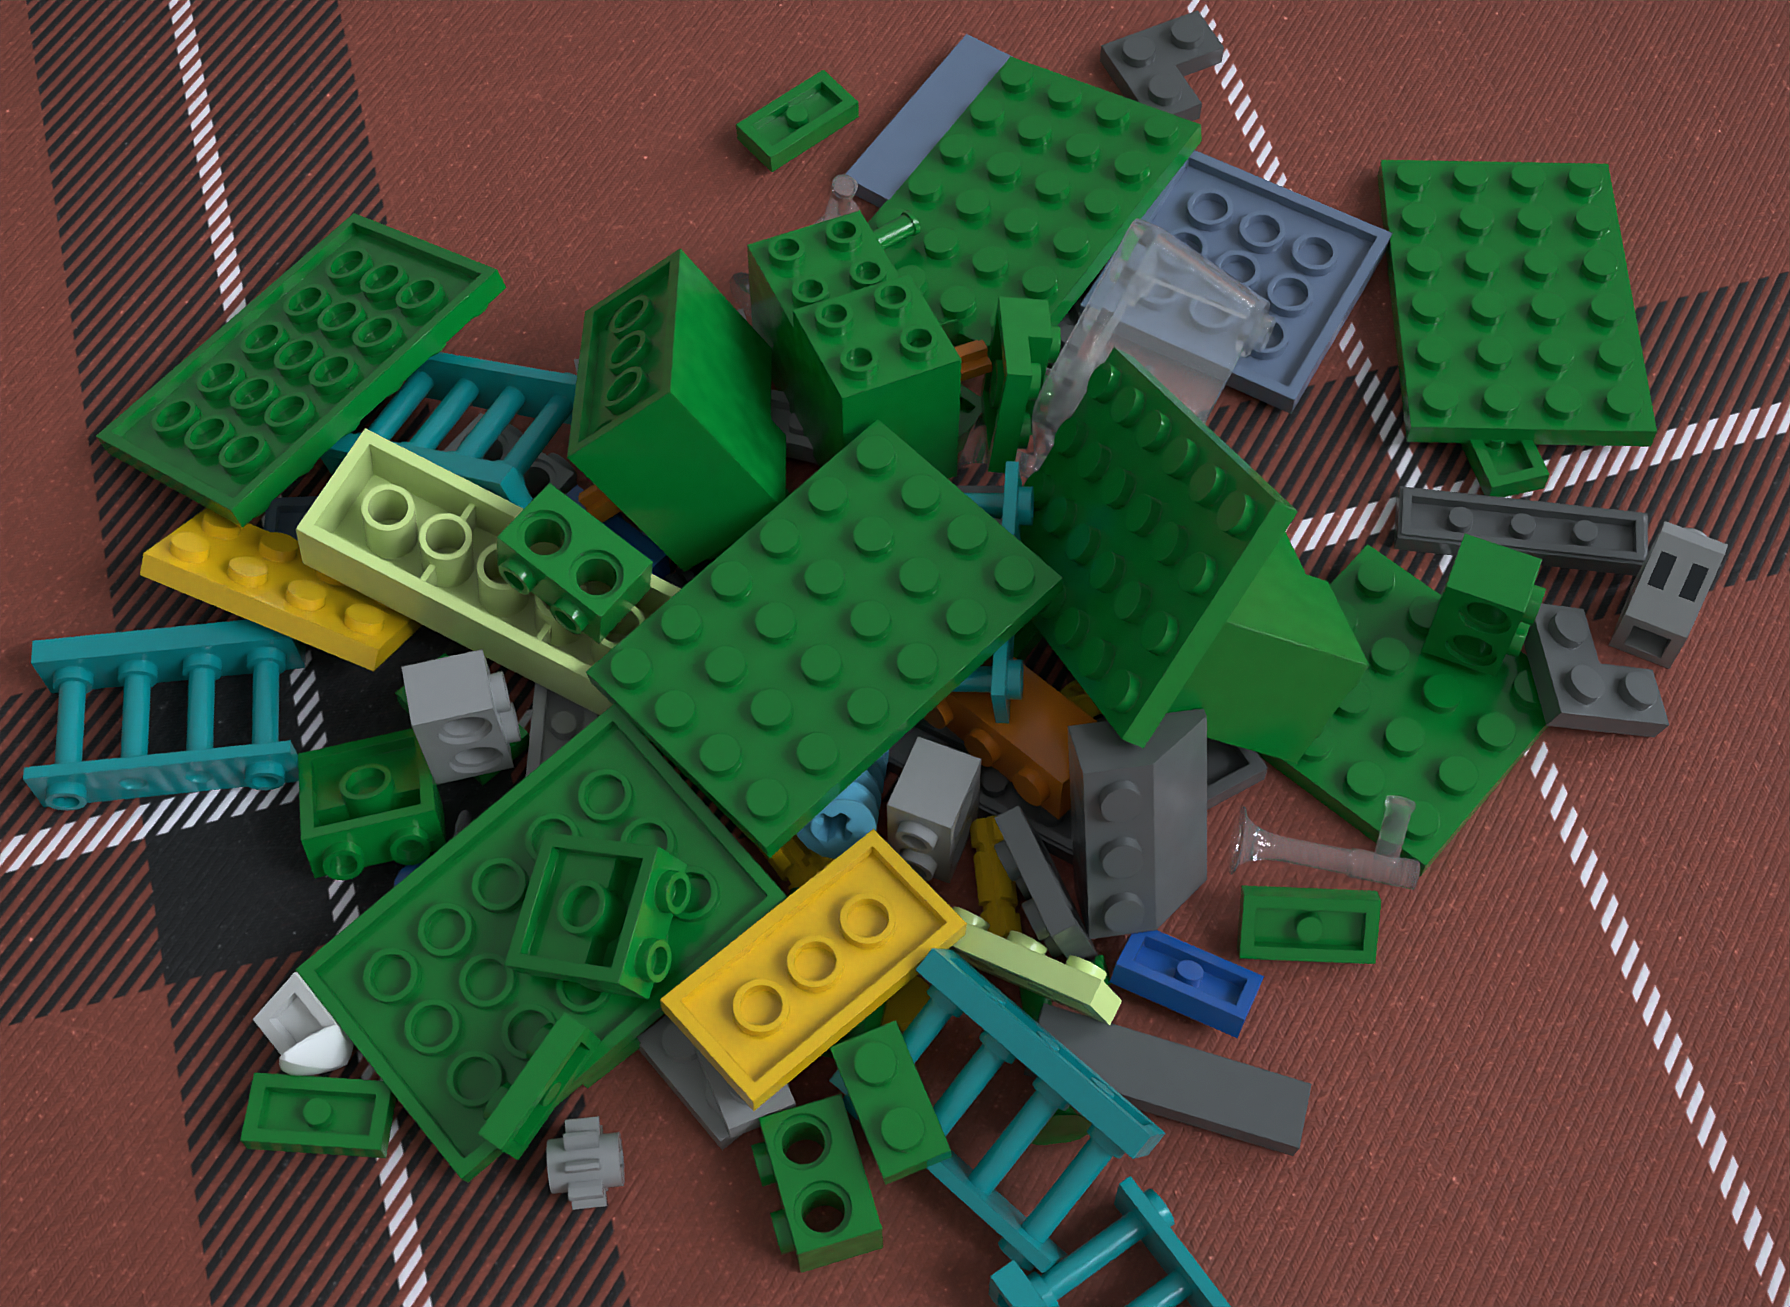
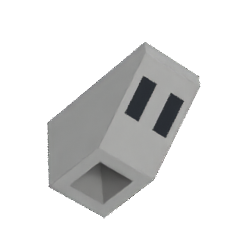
[1609,521,1728,669]

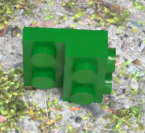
[980,296,1061,473]
[298,728,447,880]
[504,832,691,999]

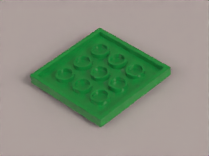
[1257,544,1548,877]

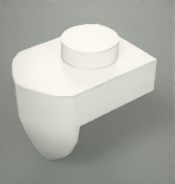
[253,972,354,1076]

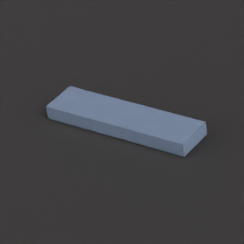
[843,34,1013,208]

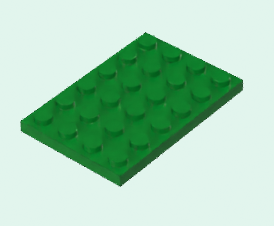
[868,56,1202,356]
[1377,160,1657,447]
[96,213,507,528]
[1020,347,1298,748]
[586,419,1063,858]
[295,704,787,1183]

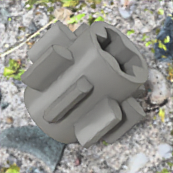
[547,1116,625,1210]

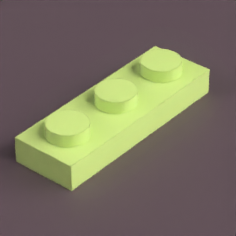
[948,906,1122,1025]

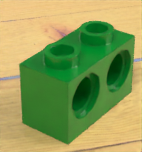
[497,483,653,644]
[1421,534,1546,677]
[751,1094,883,1273]

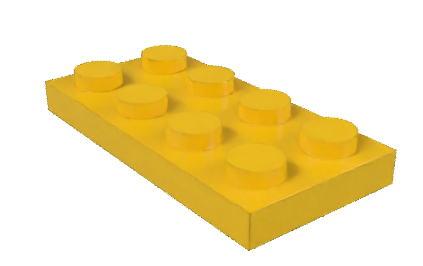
[140,508,422,672]
[660,829,967,1111]

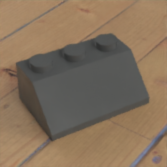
[1068,708,1207,939]

